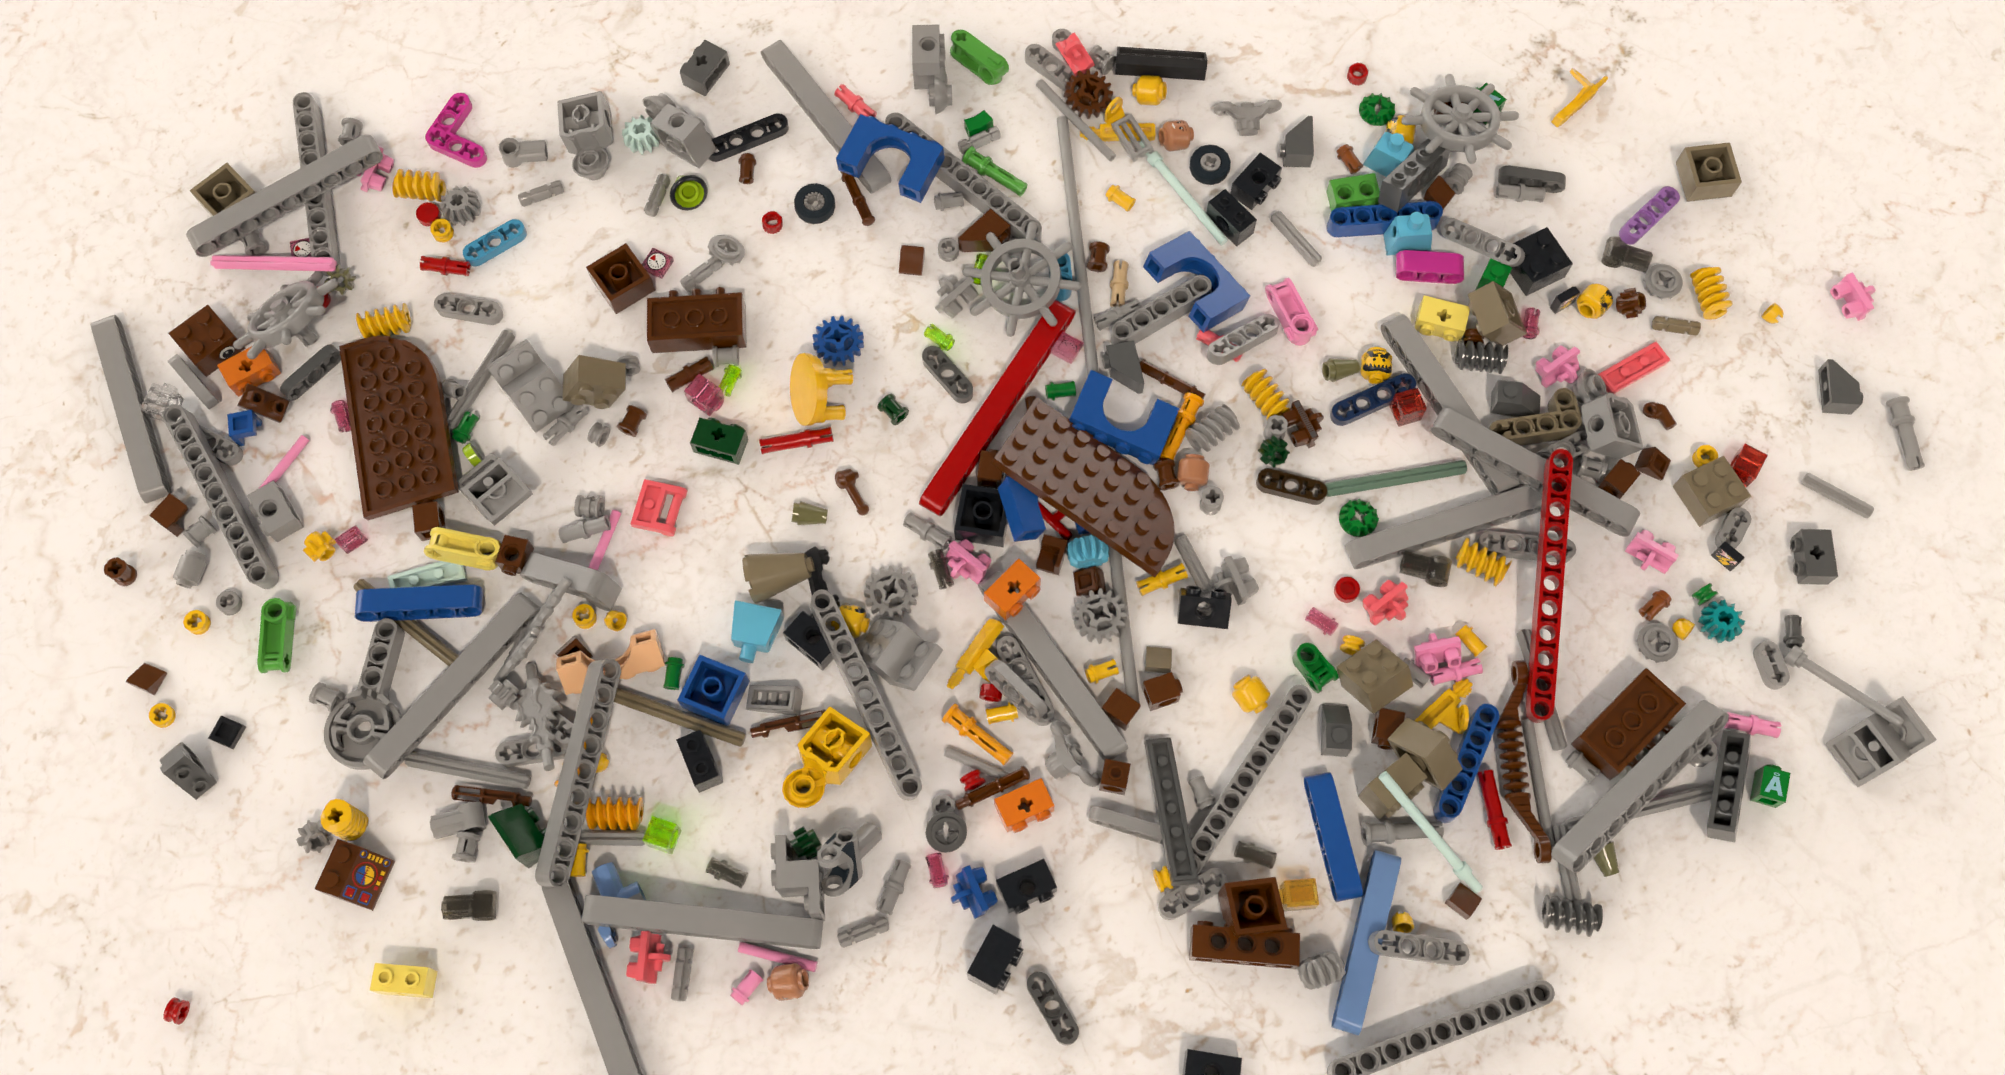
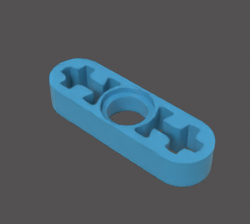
[463,219,527,267]

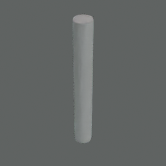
[944,746,1016,786]

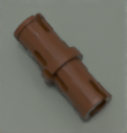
[665,356,714,393]

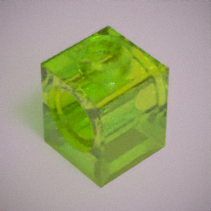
[642,816,682,854]

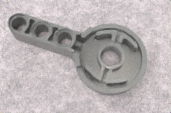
[324,618,405,770]

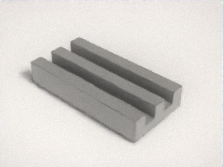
[1111,114,1154,162]

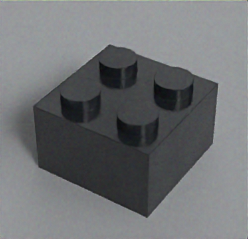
[1503,227,1573,296]
[954,484,1008,547]
[967,924,1024,995]

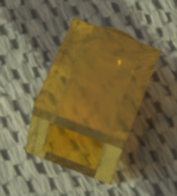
[1279,878,1319,912]

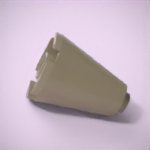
[742,553,815,603]

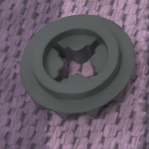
[925,810,967,853]

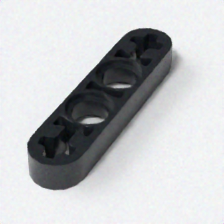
[708,113,789,162]

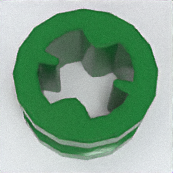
[1692,583,1718,606]

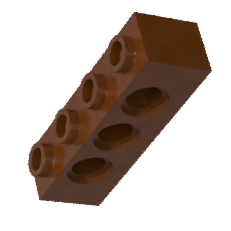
[1189,921,1300,969]

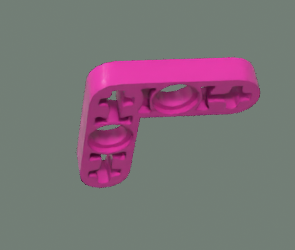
[425,93,487,168]

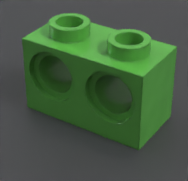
[1326,173,1380,212]

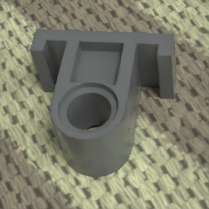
[160,742,217,800]

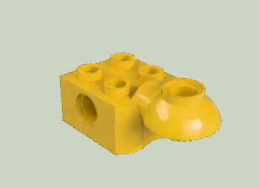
[782,706,872,808]

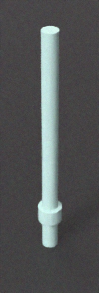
[1139,141,1228,245]
[1378,771,1483,893]

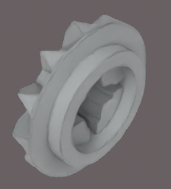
[708,235,745,266]
[1643,264,1683,300]
[1636,623,1678,663]

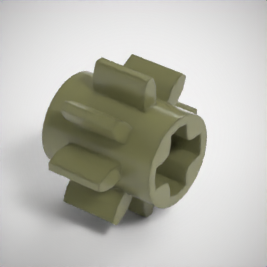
[324,264,356,295]

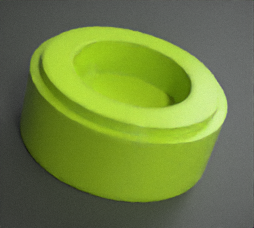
[462,443,483,467]

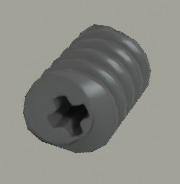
[1455,339,1508,374]
[1542,894,1603,937]

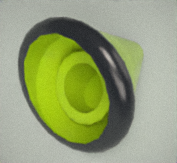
[670,175,708,211]

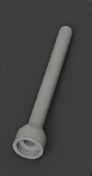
[1784,645,1903,726]

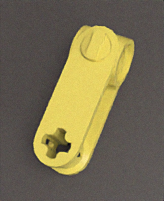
[423,527,501,571]

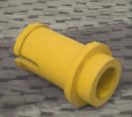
[1105,185,1136,212]
[1455,624,1488,657]
[1085,659,1119,684]
[986,702,1018,725]
[570,844,589,877]

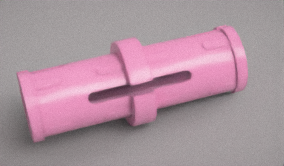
[1428,658,1483,686]
[1724,712,1781,738]

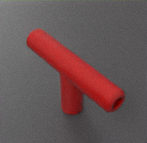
[1038,502,1072,540]

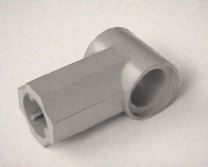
[499,138,548,168]
[430,802,486,839]

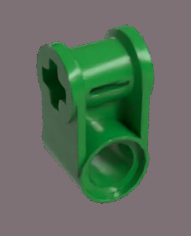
[1292,643,1339,693]

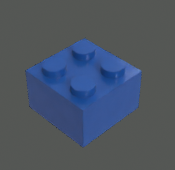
[678,654,750,727]

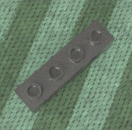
[1378,138,1450,212]
[1707,730,1751,842]

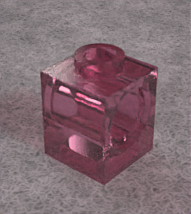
[684,374,725,416]

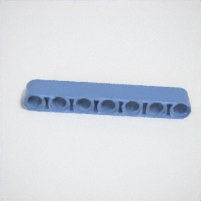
[1331,850,1401,1036]

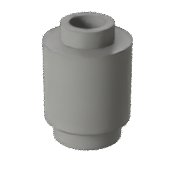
[173,550,207,589]

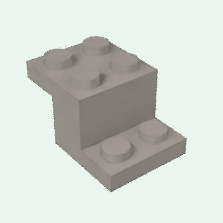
[486,339,575,433]
[457,453,533,526]
[857,618,943,691]
[1825,696,1937,787]
[771,835,825,921]

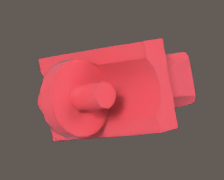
[1055,32,1095,76]
[1363,579,1408,626]
[626,931,671,984]

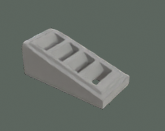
[746,685,803,715]

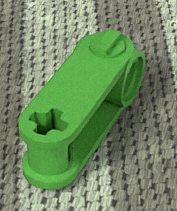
[950,29,1009,85]
[257,598,296,673]

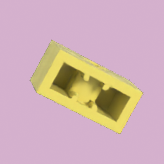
[1414,295,1470,342]
[370,963,438,998]

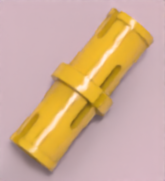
[1136,563,1188,596]

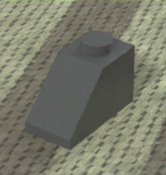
[1279,116,1314,168]
[1102,341,1144,394]
[1818,359,1863,415]
[1490,380,1540,417]
[1321,704,1352,757]

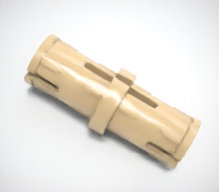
[1110,260,1129,307]

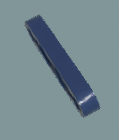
[1330,373,1416,426]

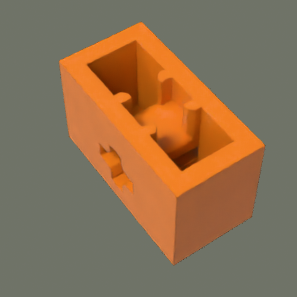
[217,346,281,397]
[984,558,1041,620]
[994,778,1055,833]

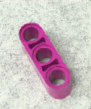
[1396,250,1464,284]

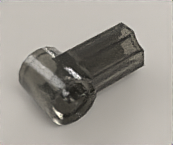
[1601,237,1653,273]
[1399,551,1452,587]
[441,890,497,921]

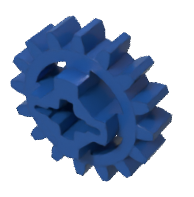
[812,316,864,367]

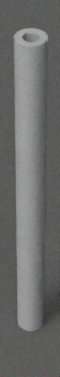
[1036,79,1116,161]
[1523,719,1556,847]

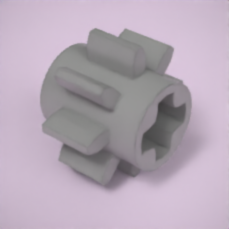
[488,679,520,710]
[296,820,332,853]

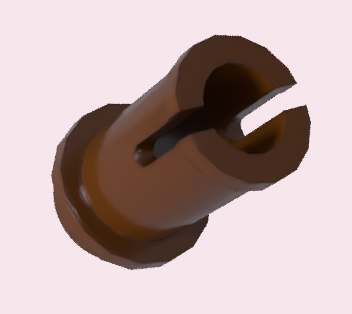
[738,153,756,184]

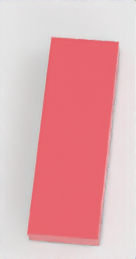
[1598,342,1670,394]

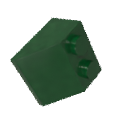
[488,803,546,868]

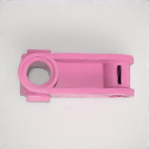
[1265,278,1318,346]

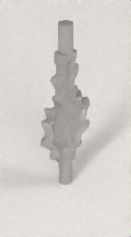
[493,576,572,683]
[512,663,562,771]

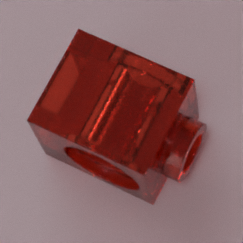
[1390,387,1427,427]
[1730,443,1768,487]

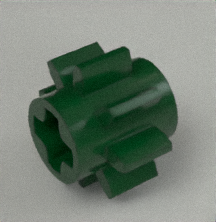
[1258,435,1290,468]
[790,826,822,860]

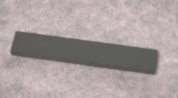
[1145,738,1199,886]

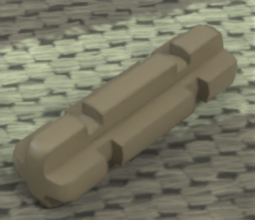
[1652,316,1701,336]

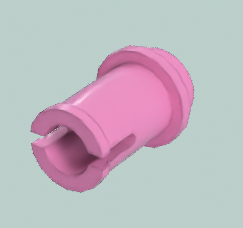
[730,969,763,1005]

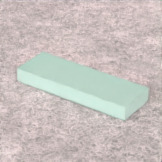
[387,561,468,588]

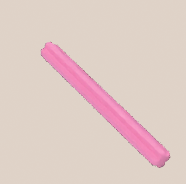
[210,255,337,271]

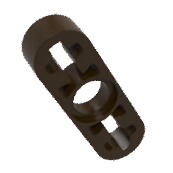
[1256,468,1327,505]

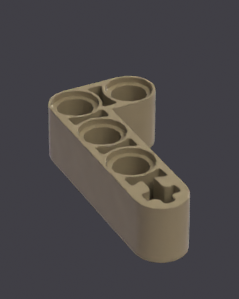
[1488,388,1582,446]

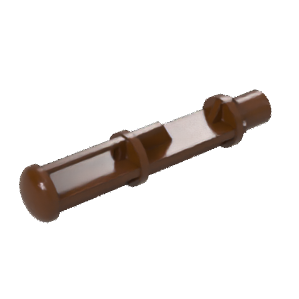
[840,171,875,226]
[1140,359,1206,399]
[750,709,826,738]
[954,766,1030,810]
[451,785,532,807]

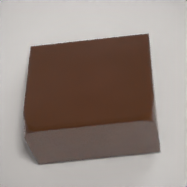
[1423,175,1456,210]
[899,245,925,276]
[1635,447,1671,481]
[1073,566,1106,597]
[555,636,593,658]
[126,663,167,695]
[1445,882,1482,920]

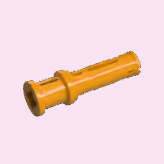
[1159,393,1204,461]
[942,703,1014,766]

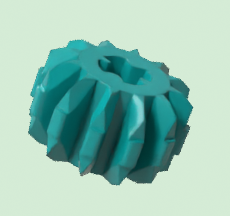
[1698,600,1745,643]

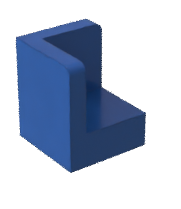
[227,410,262,447]

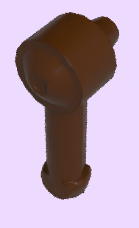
[835,469,869,516]

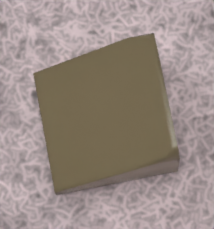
[1145,647,1172,673]

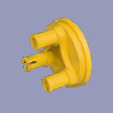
[790,353,853,426]

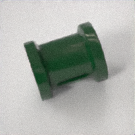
[877,393,909,425]

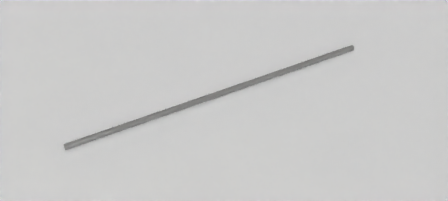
[1057,116,1140,704]

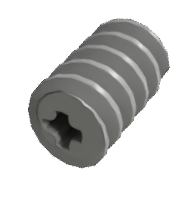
[1185,404,1240,452]

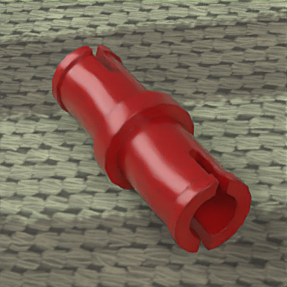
[420,256,471,276]

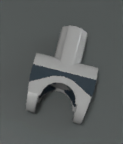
[817,822,882,897]

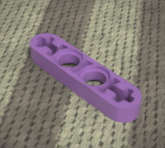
[1619,186,1680,245]

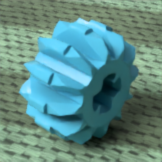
[1067,535,1109,569]

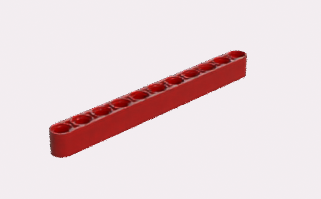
[919,299,1076,517]
[1525,449,1573,723]

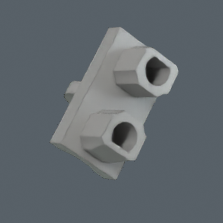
[935,276,979,319]
[1214,556,1259,606]

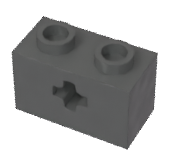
[680,40,730,96]
[1790,529,1838,585]

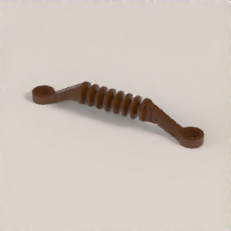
[1496,661,1552,863]

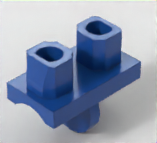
[950,865,998,919]

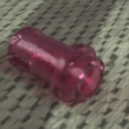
[1523,308,1540,339]
[330,400,351,432]
[1305,607,1339,636]
[925,853,950,888]

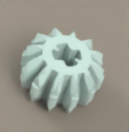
[622,115,659,155]

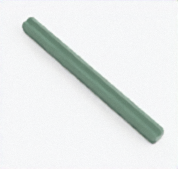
[1325,460,1467,497]

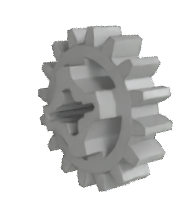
[864,566,918,620]
[1073,588,1128,644]

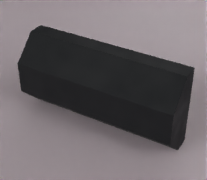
[1115,46,1208,81]

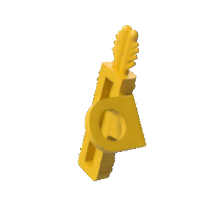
[1551,68,1608,127]
[1080,97,1156,142]
[947,618,1004,689]
[1414,678,1473,734]

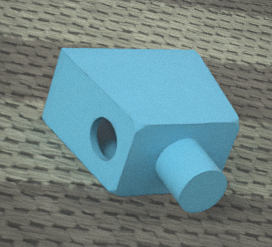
[1363,132,1414,177]
[1383,212,1432,255]
[731,600,784,663]

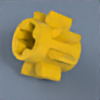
[303,531,337,562]

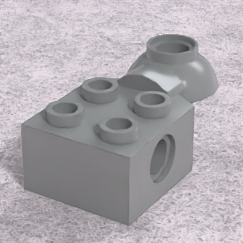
[912,25,952,114]
[557,91,613,181]
[643,93,716,169]
[1573,369,1644,459]

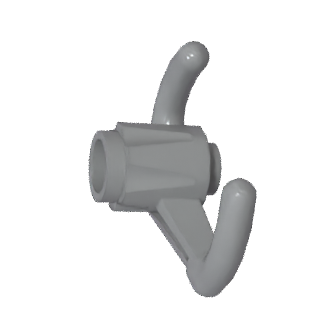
[1214,100,1282,136]
[1045,720,1101,787]

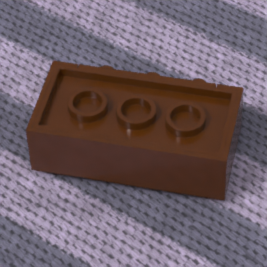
[647,287,747,353]
[1571,668,1686,780]

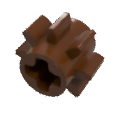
[1616,288,1646,319]

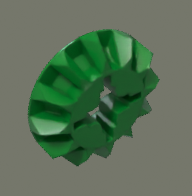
[1359,93,1395,126]
[1339,499,1379,537]

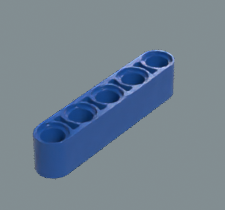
[1326,201,1443,238]
[355,585,483,622]
[1433,703,1499,823]
[1304,772,1363,902]

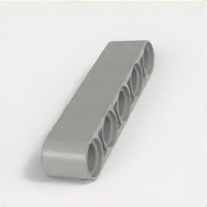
[1111,275,1211,344]

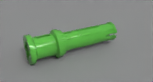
[962,146,1028,196]

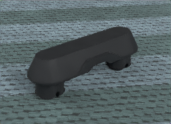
[805,547,840,609]

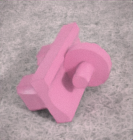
[357,146,394,192]
[1830,272,1876,321]
[1535,345,1580,388]
[1625,530,1679,574]
[945,539,992,584]
[1414,633,1461,674]

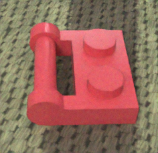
[630,479,688,537]

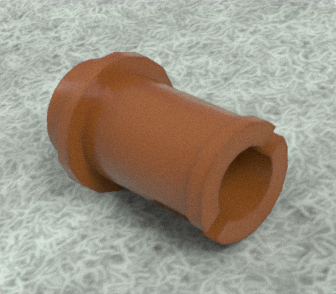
[1336,144,1363,174]
[1639,590,1672,621]

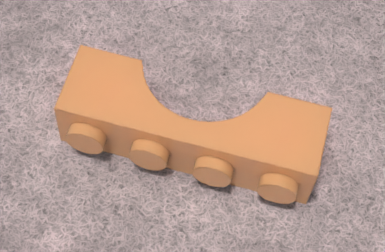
[556,629,665,695]

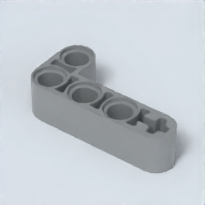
[520,552,622,611]

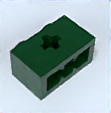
[690,418,749,465]

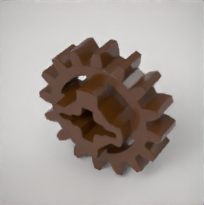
[1063,69,1113,119]

